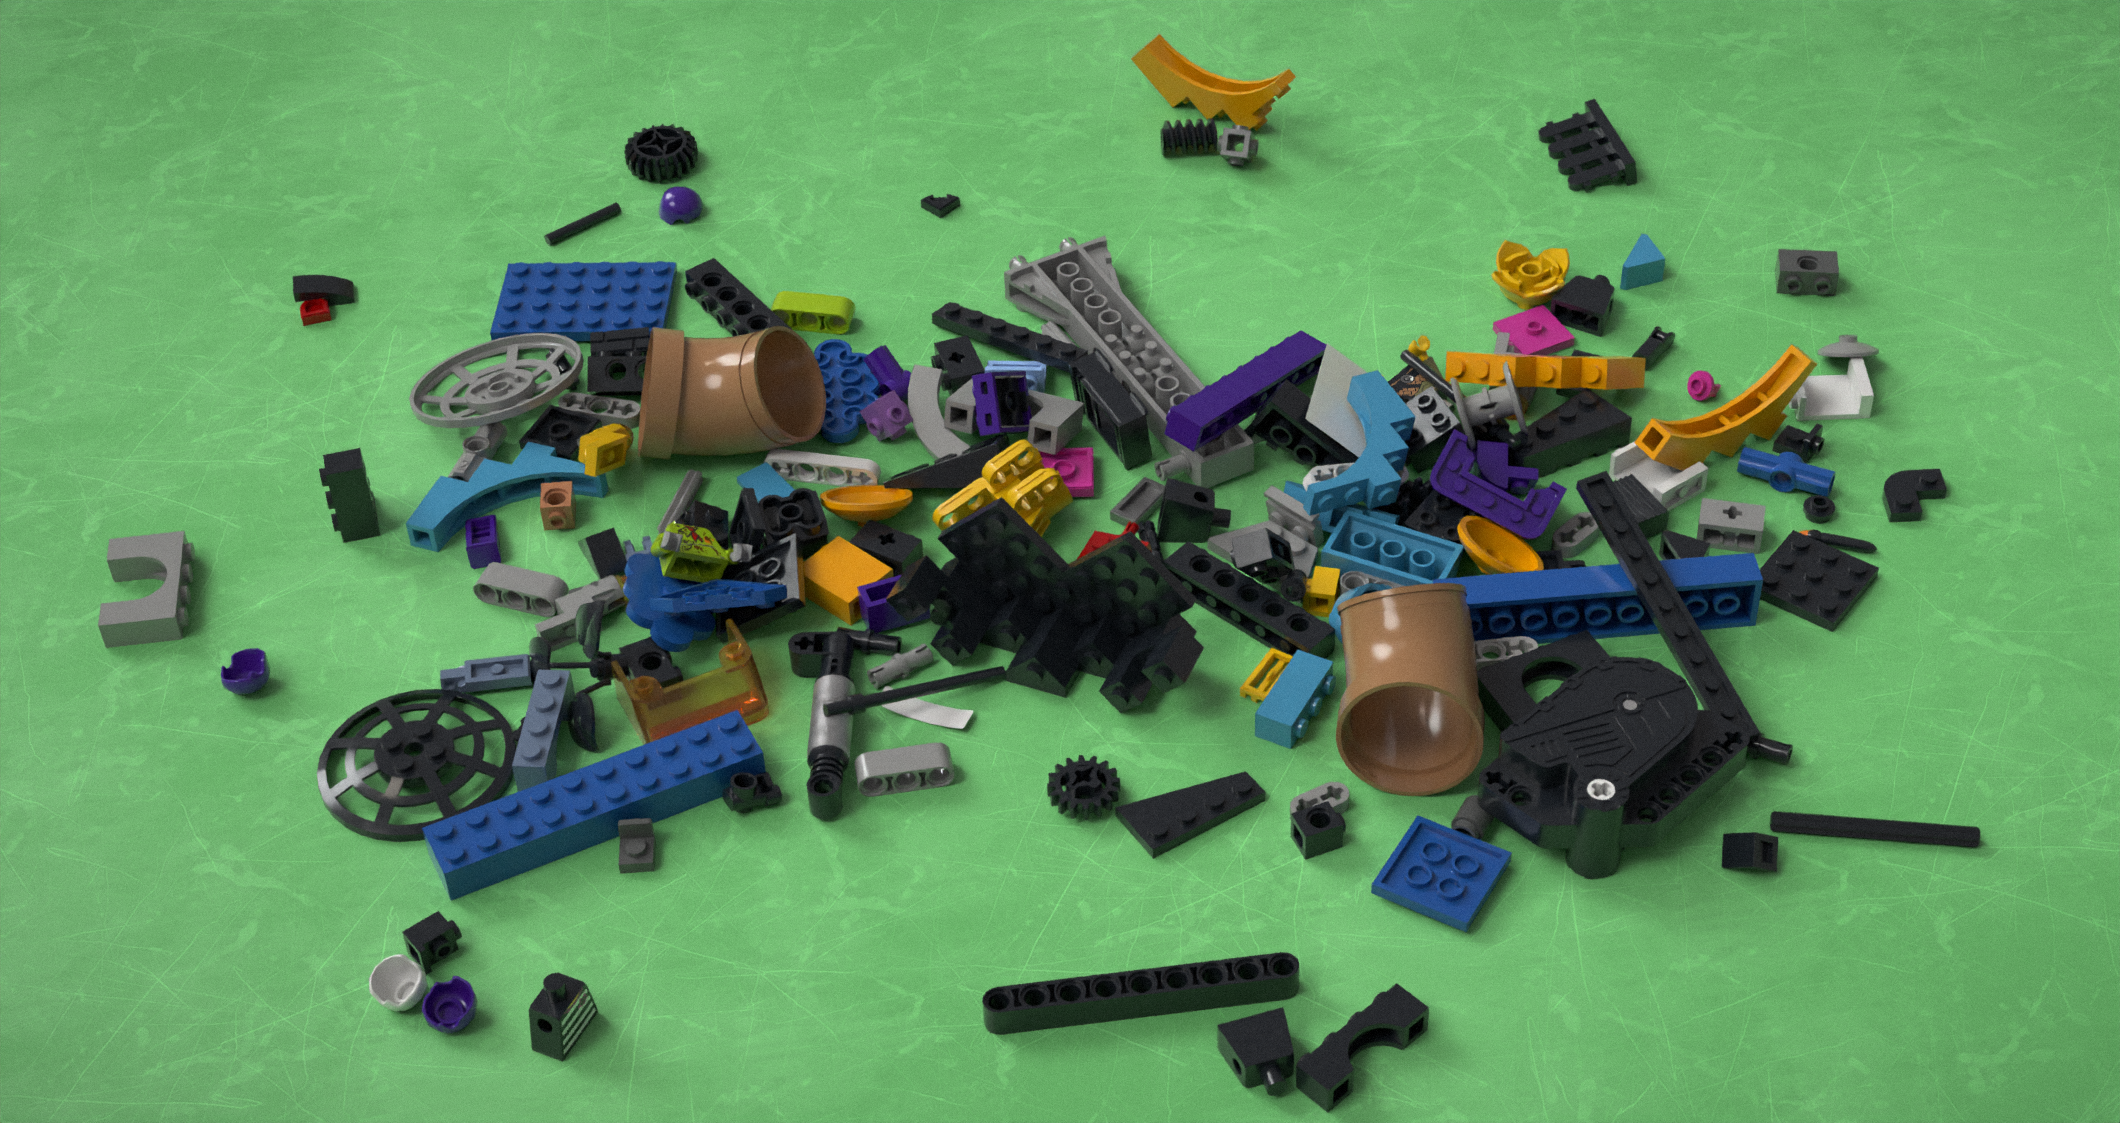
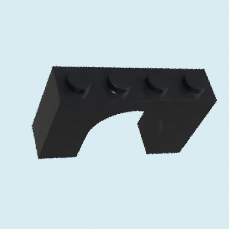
[1477,630,1610,732]

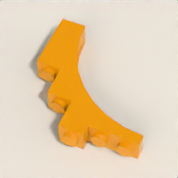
[1131,34,1296,131]
[1634,345,1817,471]
[1445,351,1646,390]

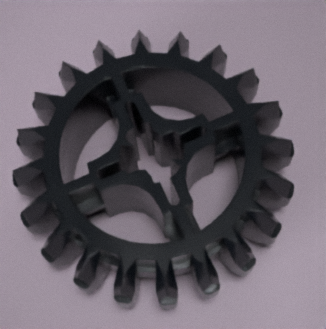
[624,123,698,183]

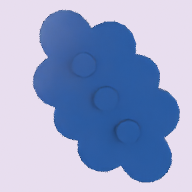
[814,339,880,443]
[623,550,716,652]

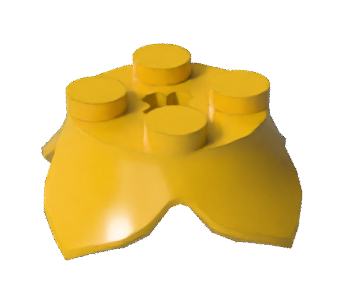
[1491,240,1570,310]

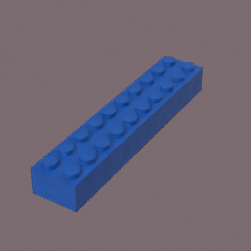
[1432,553,1763,644]
[422,710,766,901]

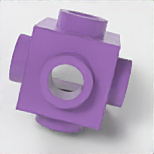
[859,390,913,441]

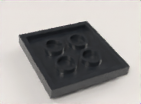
[1760,530,1879,632]
[716,533,806,644]

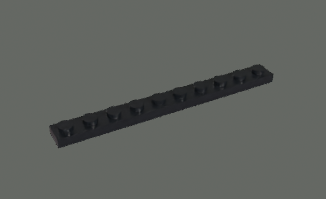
[1576,471,1760,742]

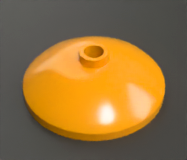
[820,485,913,527]
[1457,516,1544,575]

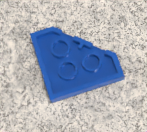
[649,579,787,617]

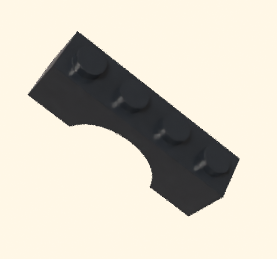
[1296,983,1429,1113]

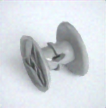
[1450,361,1528,451]

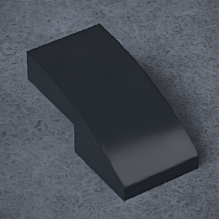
[293,275,355,307]

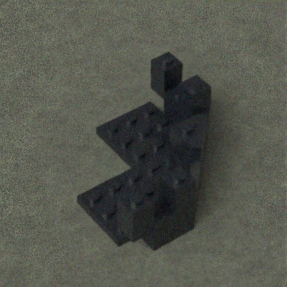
[886,497,1204,713]

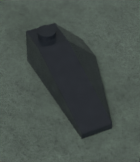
[883,433,1012,488]

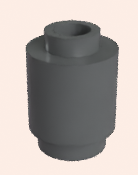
[1451,795,1494,840]

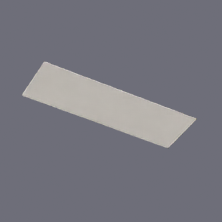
[1305,343,1368,457]

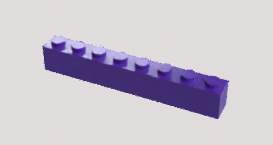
[1164,330,1326,452]

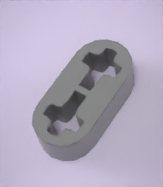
[1551,512,1600,558]
[1290,782,1349,820]

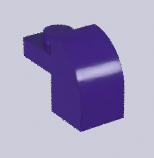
[1471,440,1538,494]

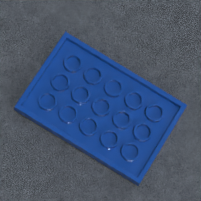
[490,261,677,341]

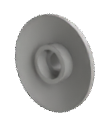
[1818,335,1879,357]

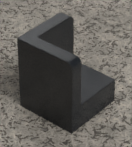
[1722,832,1778,872]

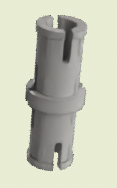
[867,644,933,689]

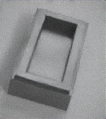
[1110,477,1165,526]

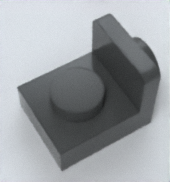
[618,818,656,874]

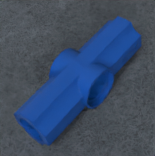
[1737,447,1836,497]

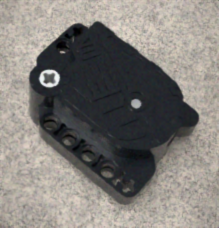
[1477,656,1749,880]

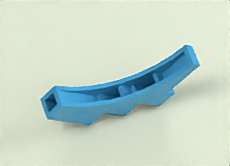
[406,442,608,552]

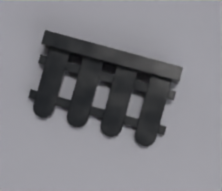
[1538,99,1637,192]

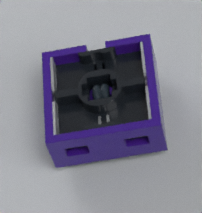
[972,371,1032,436]

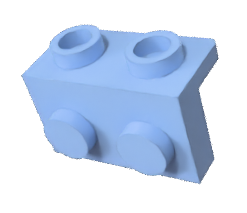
[985,360,1047,393]

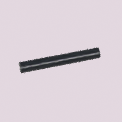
[544,202,621,245]

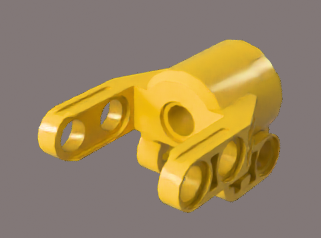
[932,439,1073,537]

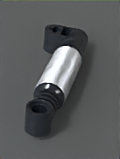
[788,631,856,820]

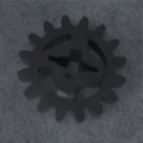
[1047,755,1120,820]

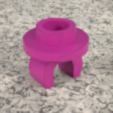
[1687,371,1721,401]

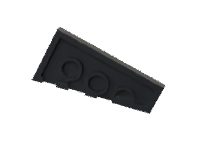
[1115,771,1265,859]

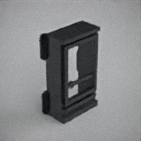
[1069,349,1152,469]

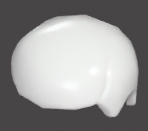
[369,954,428,1012]

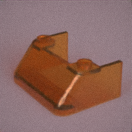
[611,618,769,745]

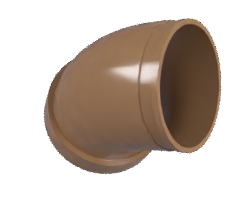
[638,326,826,460]
[1336,583,1485,796]

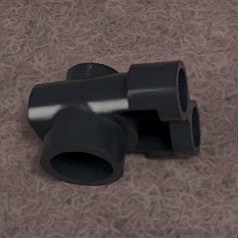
[722,772,782,813]

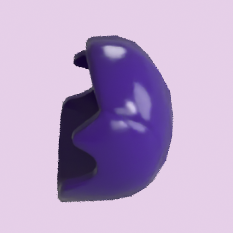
[658,186,703,225]
[221,648,270,695]
[422,976,477,1033]

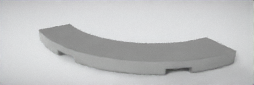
[908,365,970,460]

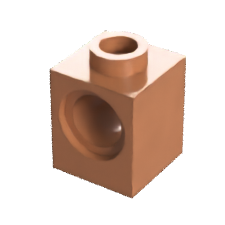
[540,481,576,531]

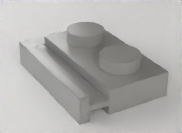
[1264,485,1325,548]

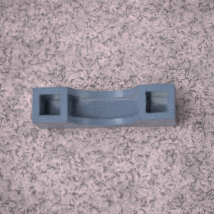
[512,669,576,792]

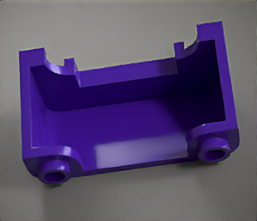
[1430,429,1567,540]

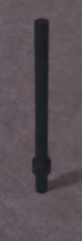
[1400,350,1522,451]
[823,666,1006,717]

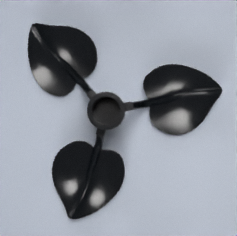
[529,600,629,751]

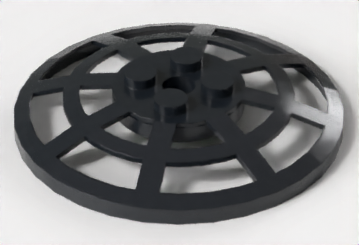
[317,689,516,842]

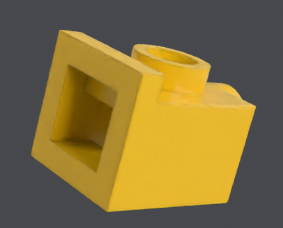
[1303,566,1340,617]

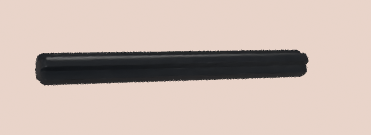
[1770,811,1981,847]

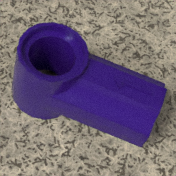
[864,345,911,401]

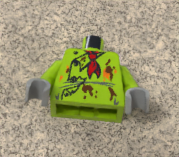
[650,519,753,583]

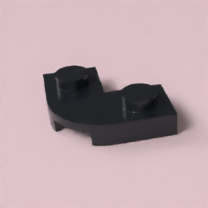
[1882,469,1947,522]

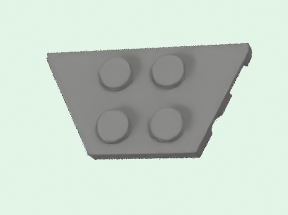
[1207,520,1318,604]

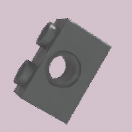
[1775,249,1839,296]

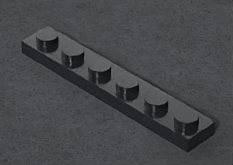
[932,302,1088,373]

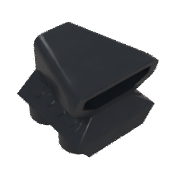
[758,488,829,560]

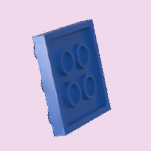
[1371,815,1512,932]

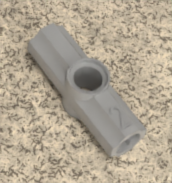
[448,421,507,482]

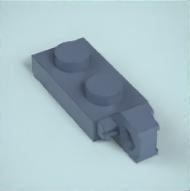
[440,654,532,693]

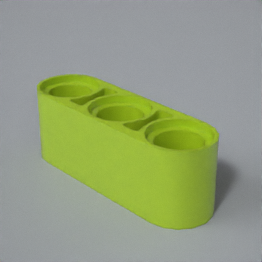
[770,291,856,335]

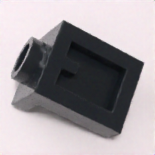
[1773,423,1825,464]

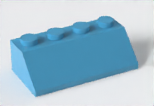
[1321,509,1464,586]

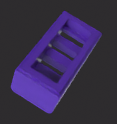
[465,514,501,569]

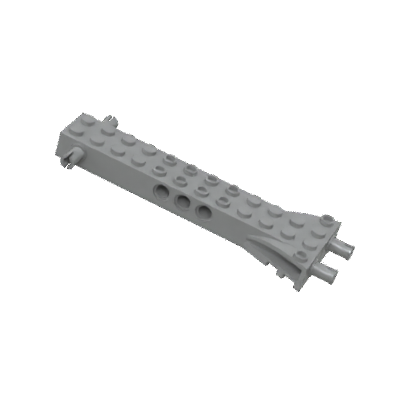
[1004,236,1266,488]

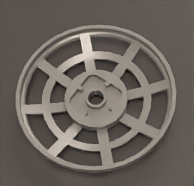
[409,333,584,428]

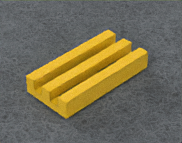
[1240,648,1293,703]

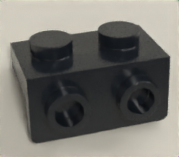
[680,500,728,550]

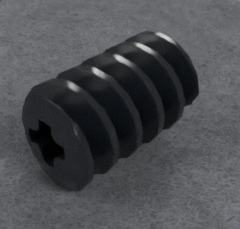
[1160,118,1218,155]

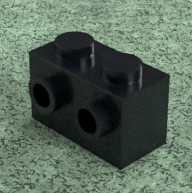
[1230,528,1295,584]

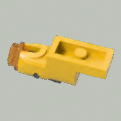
[577,423,634,477]

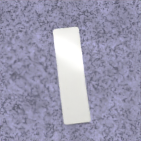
[881,686,973,729]

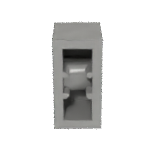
[1697,498,1766,554]

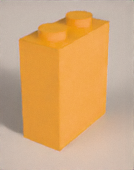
[803,536,893,626]

